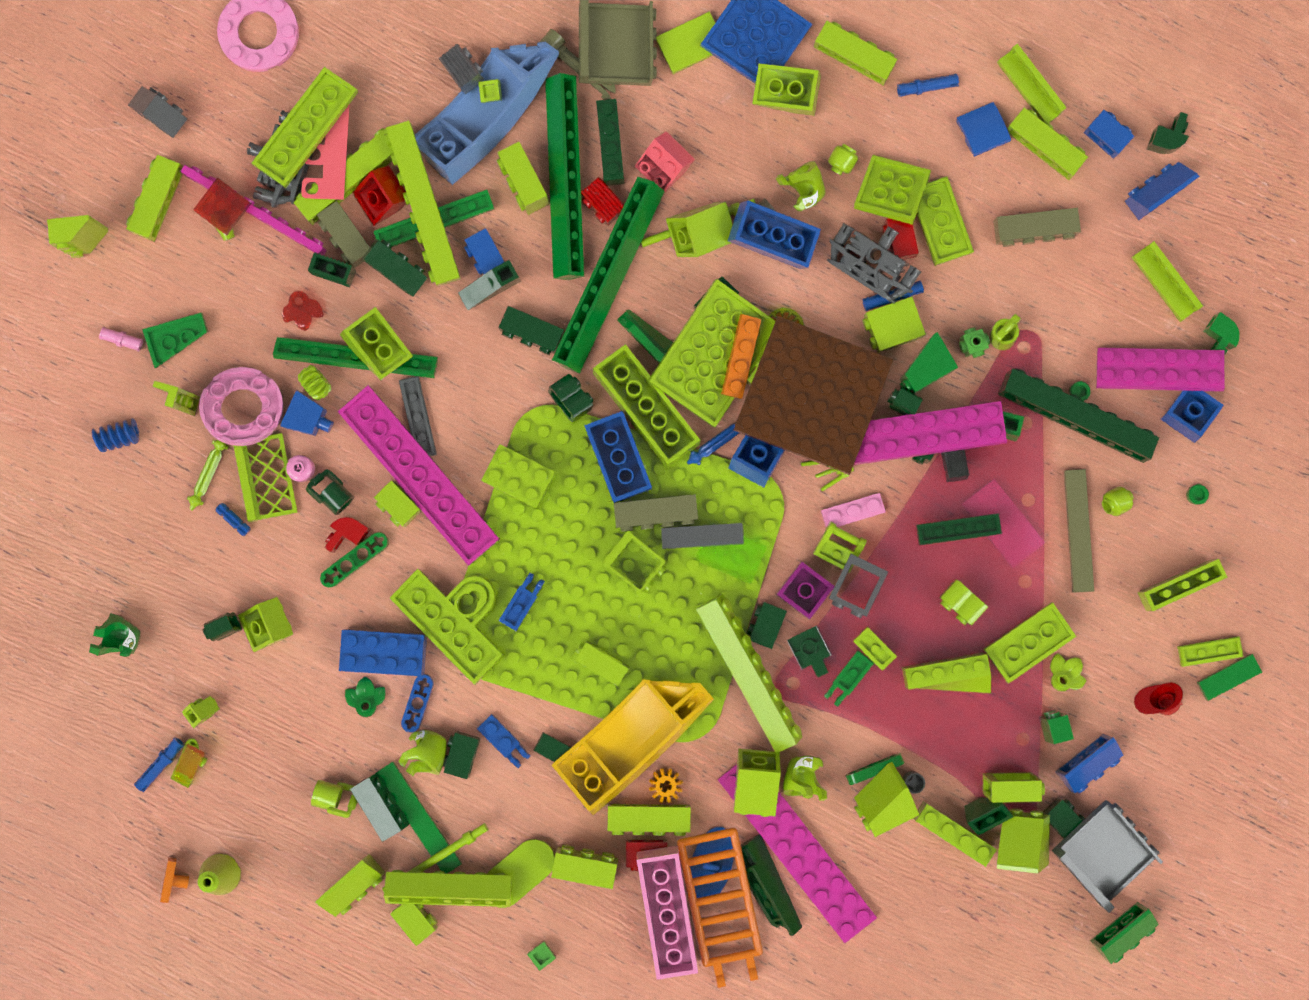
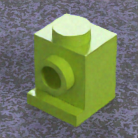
[182,696,220,728]

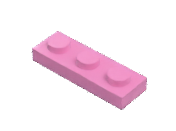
[821,493,885,527]

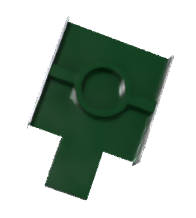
[787,625,832,678]

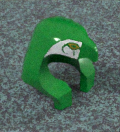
[89,613,140,657]

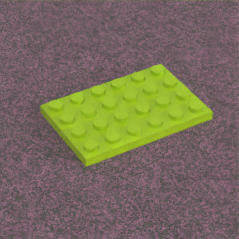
[648,279,775,427]

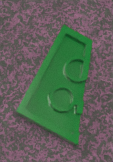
[142,313,209,368]

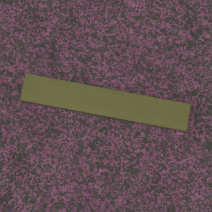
[1064,469,1094,593]

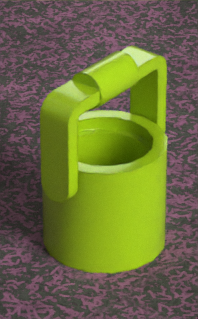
[989,314,1021,350]
[311,780,358,818]

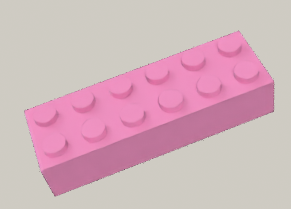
[637,846,698,980]

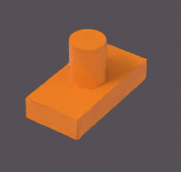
[160,857,189,903]

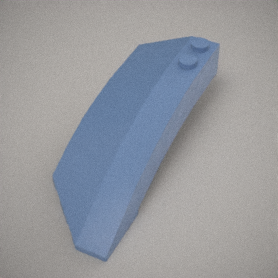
[415,42,559,185]

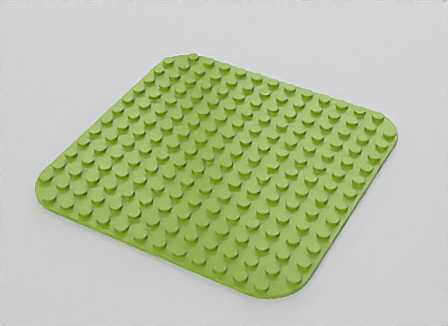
[459,405,784,742]

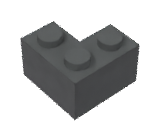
[128,86,187,138]

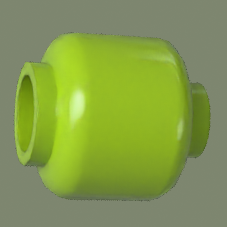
[828,144,858,175]
[1102,486,1134,516]

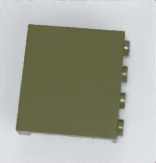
[579,0,657,86]

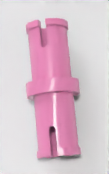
[99,327,143,352]

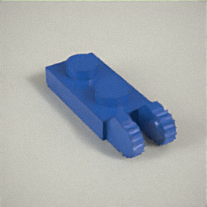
[499,573,545,631]
[477,714,531,768]

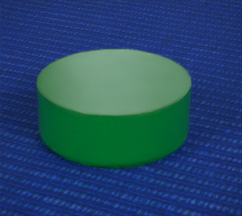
[1069,381,1091,401]
[1186,484,1209,505]

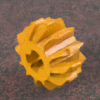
[649,768,683,803]

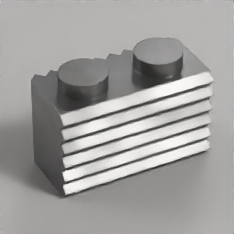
[439,44,484,94]

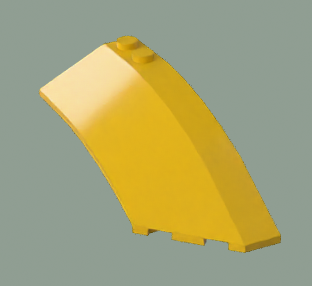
[551,679,714,816]

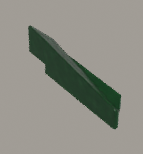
[741,834,802,936]

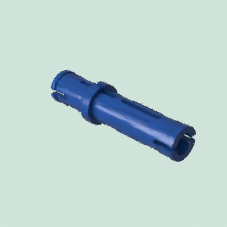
[897,74,959,97]
[862,280,924,311]
[134,737,185,792]

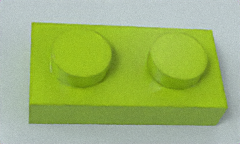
[853,626,897,671]

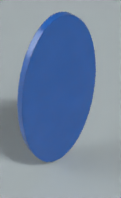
[690,827,734,898]

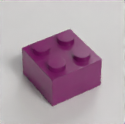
[776,562,835,619]

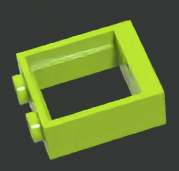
[602,531,667,594]
[574,641,629,686]
[983,772,1045,802]

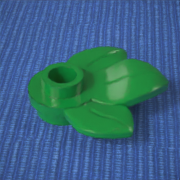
[345,677,386,718]

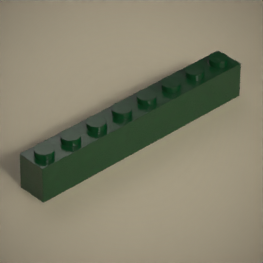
[998,368,1160,463]

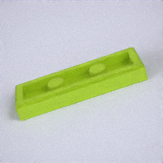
[1177,636,1243,667]

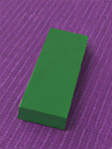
[1197,654,1262,701]

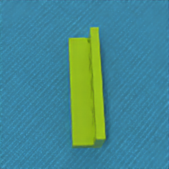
[997,43,1067,123]
[1131,241,1203,322]
[152,381,200,416]

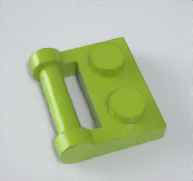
[813,521,867,573]

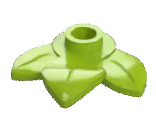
[1050,653,1087,692]

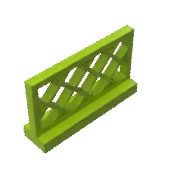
[233,433,298,523]

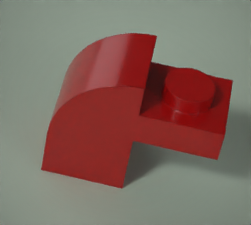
[324,517,371,553]

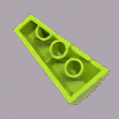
[902,652,991,693]

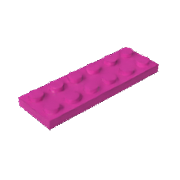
[1096,348,1225,391]

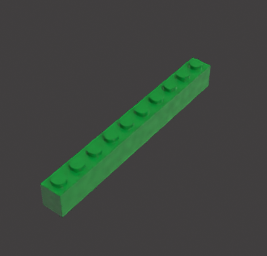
[545,73,584,280]
[552,177,665,374]

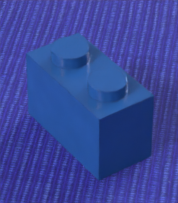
[1083,110,1134,159]
[464,228,504,275]

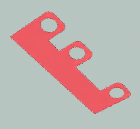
[301,105,349,200]

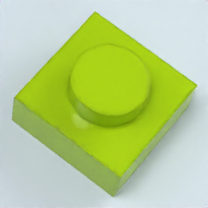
[478,79,502,103]

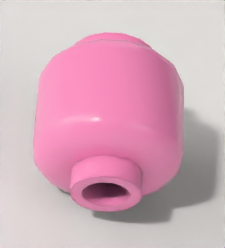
[286,455,315,482]

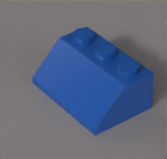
[1125,162,1200,220]
[1055,734,1123,793]

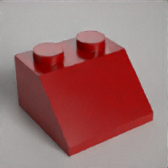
[352,166,406,226]

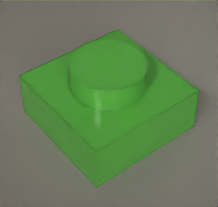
[527,941,556,971]

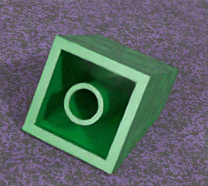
[900,332,958,394]

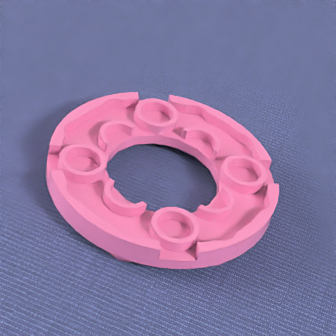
[217,0,299,72]
[199,367,283,446]

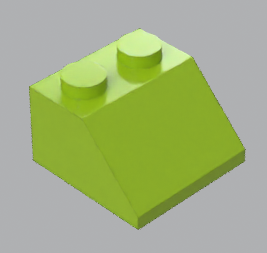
[238,597,293,652]

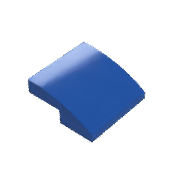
[956,102,1011,157]

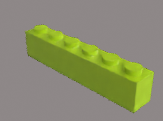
[293,128,394,225]
[384,870,512,907]

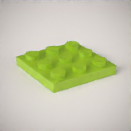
[854,155,931,225]

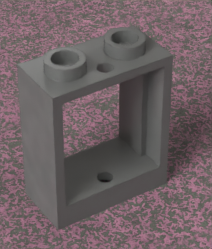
[829,554,888,618]

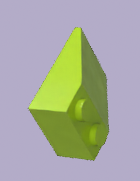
[752,63,821,116]
[340,307,413,380]

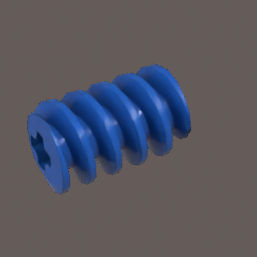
[92,418,139,453]

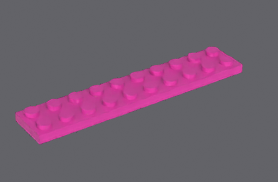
[338,385,500,566]
[717,764,877,943]

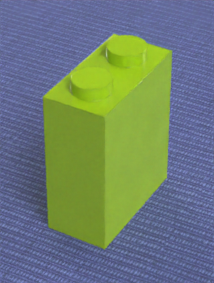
[862,297,926,353]

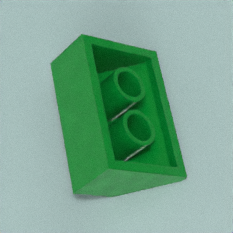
[1090,902,1159,964]

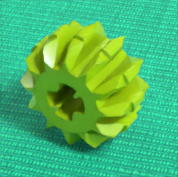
[298,365,331,400]

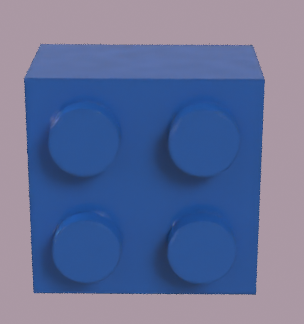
[1160,391,1224,443]
[728,435,785,488]

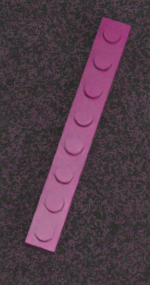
[180,165,327,255]

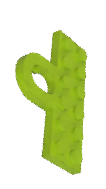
[390,569,504,685]

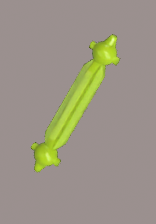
[187,439,228,511]

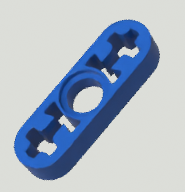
[401,674,434,732]

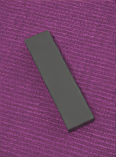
[399,376,437,456]
[661,523,744,549]

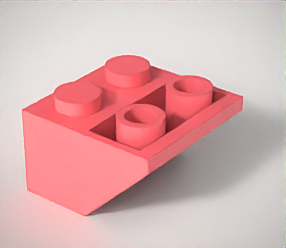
[635,131,695,193]

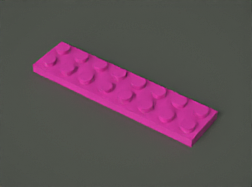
[854,401,1007,465]

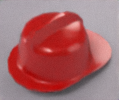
[1134,682,1183,716]

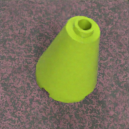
[198,854,241,895]

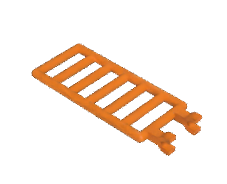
[677,828,763,988]

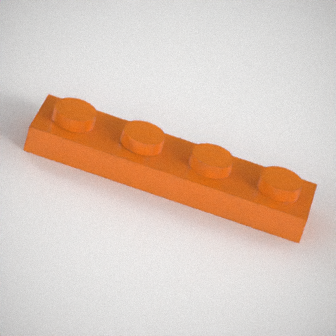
[721,314,761,399]

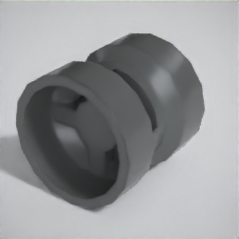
[902,771,925,794]

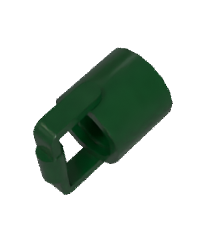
[306,469,354,516]

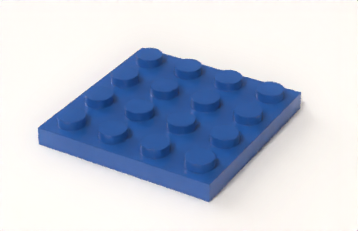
[700,0,812,84]

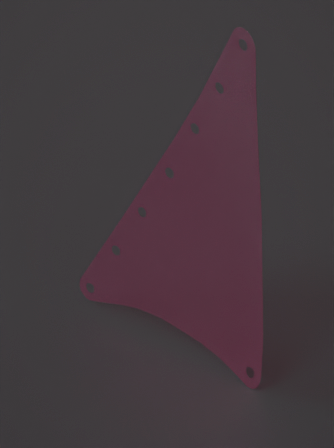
[775,330,1044,813]

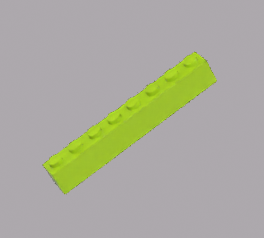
[384,120,461,286]
[696,594,803,753]

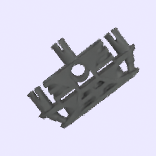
[247,110,315,208]
[827,223,921,303]

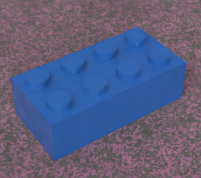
[728,200,821,269]
[584,411,652,503]
[339,629,427,676]

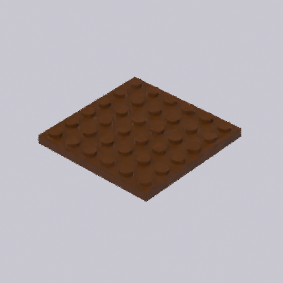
[734,316,893,475]

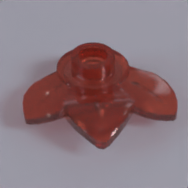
[282,291,324,331]

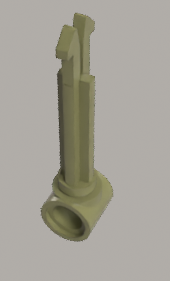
[540,29,616,100]

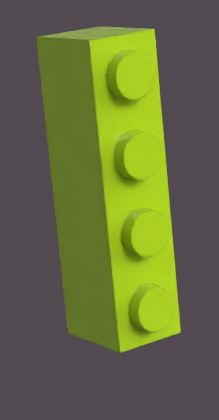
[813,21,898,86]
[1007,107,1088,180]
[126,155,183,242]
[1137,559,1228,611]
[913,801,997,867]
[608,804,691,836]

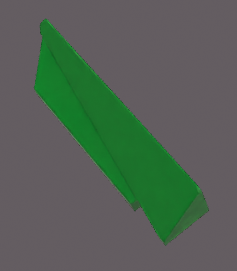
[617,310,673,363]

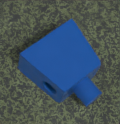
[280,391,333,436]

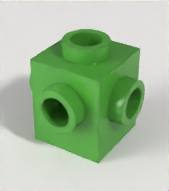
[959,327,990,358]

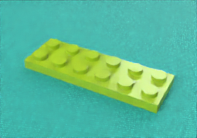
[252,67,358,188]

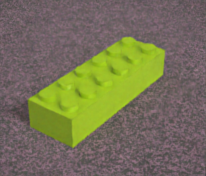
[593,344,701,469]

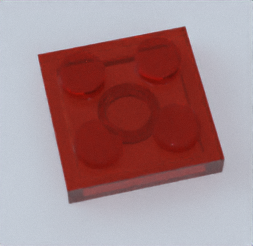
[193,177,252,236]

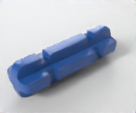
[215,503,251,536]

